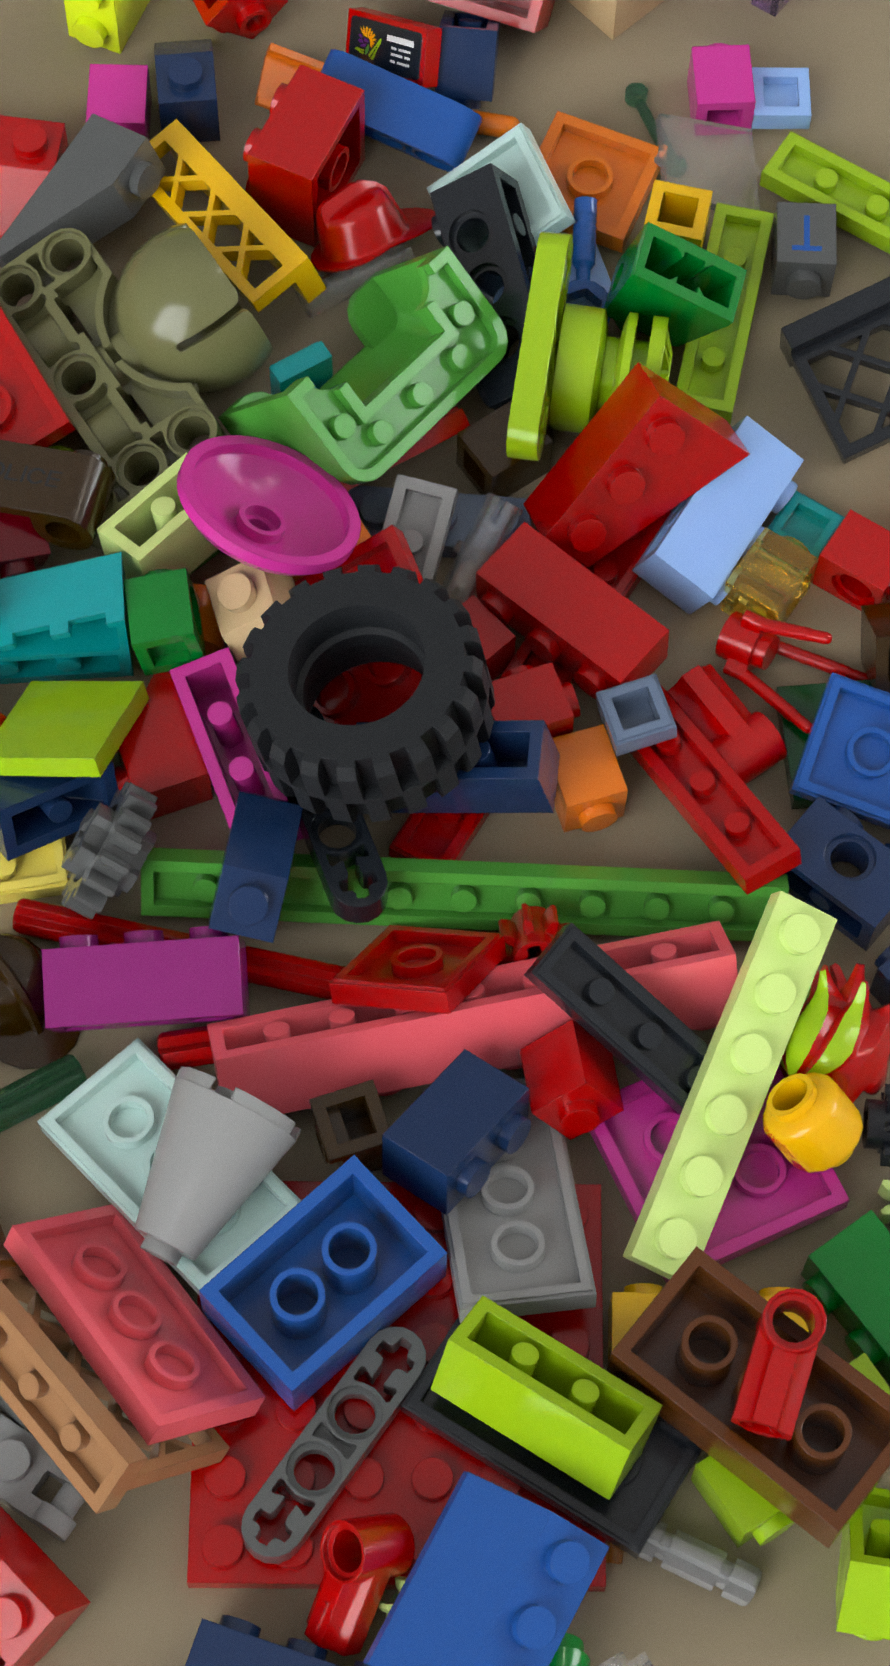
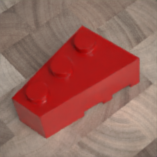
[523,362,750,567]

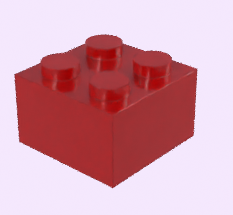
[243,64,365,247]

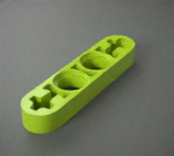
[506,231,573,461]

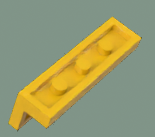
[149,119,327,313]

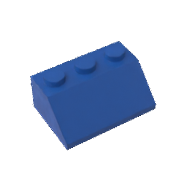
[362,1471,610,1666]

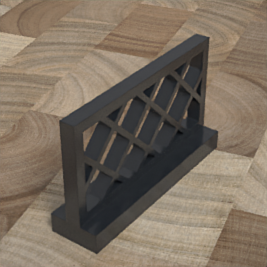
[779,277,890,464]

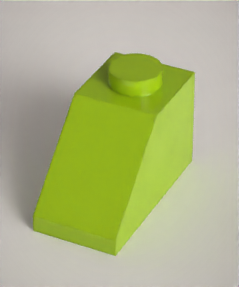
[836,1487,890,1641]

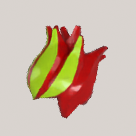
[779,963,890,1103]

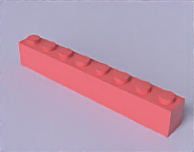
[207,921,738,1114]

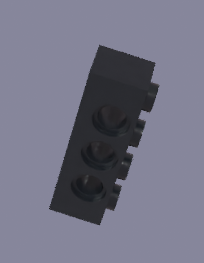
[430,163,551,410]

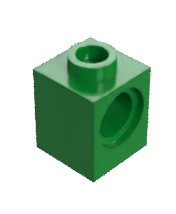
[124,568,206,676]

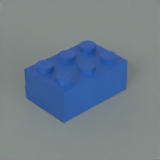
[199,1155,447,1411]

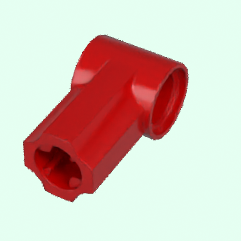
[667,664,787,784]
[731,1288,827,1441]
[304,1513,415,1656]

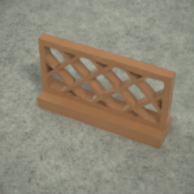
[0,1266,230,1514]

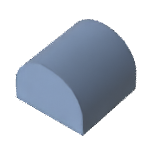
[596,673,677,757]

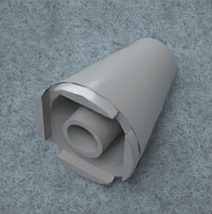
[134,1066,301,1266]

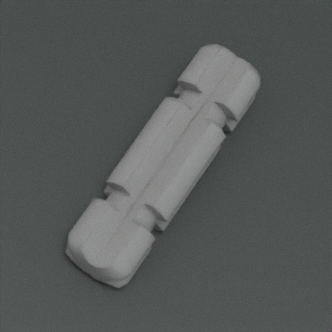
[638,1521,762,1606]

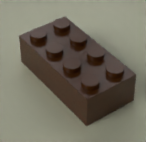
[606,1246,890,1549]

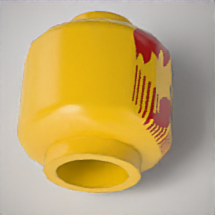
[762,1072,863,1173]

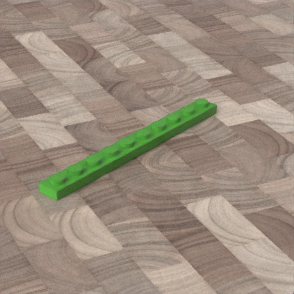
[141,848,789,941]

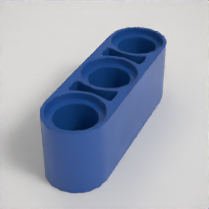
[321,49,483,172]

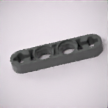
[241,1327,426,1564]

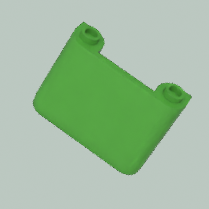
[218,246,508,485]

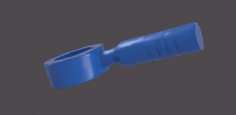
[566,196,610,325]

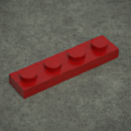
[630,685,802,895]

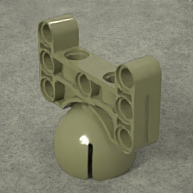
[0,223,273,549]

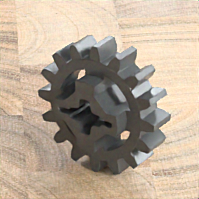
[60,782,158,919]

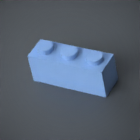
[632,416,804,615]

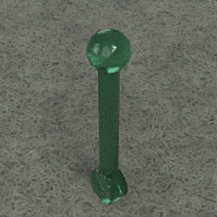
[624,82,685,180]

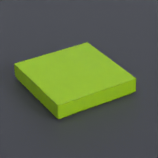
[0,681,149,777]

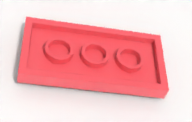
[3,1204,265,1446]

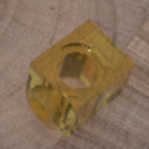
[720,527,818,622]

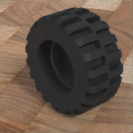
[235,565,495,822]

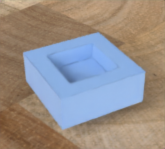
[751,67,812,129]

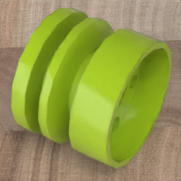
[548,303,673,433]

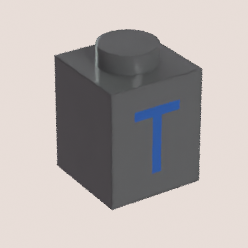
[771,202,837,299]

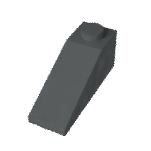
[0,114,167,268]

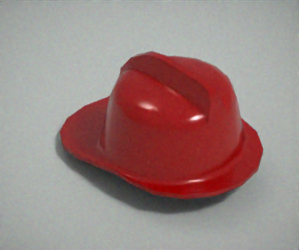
[310,179,436,272]

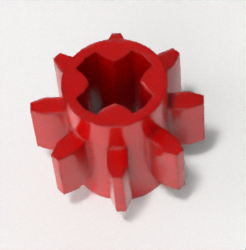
[498,903,569,965]

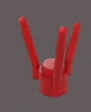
[715,610,869,734]

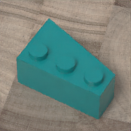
[0,552,134,684]

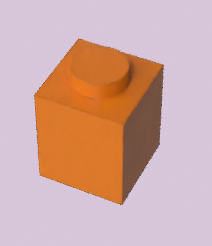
[552,724,628,833]

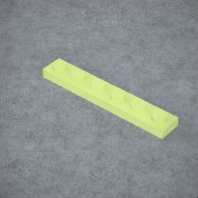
[622,891,838,1279]

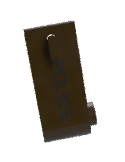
[0,440,116,550]

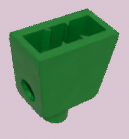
[604,222,747,347]

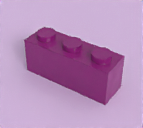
[41,926,250,1033]

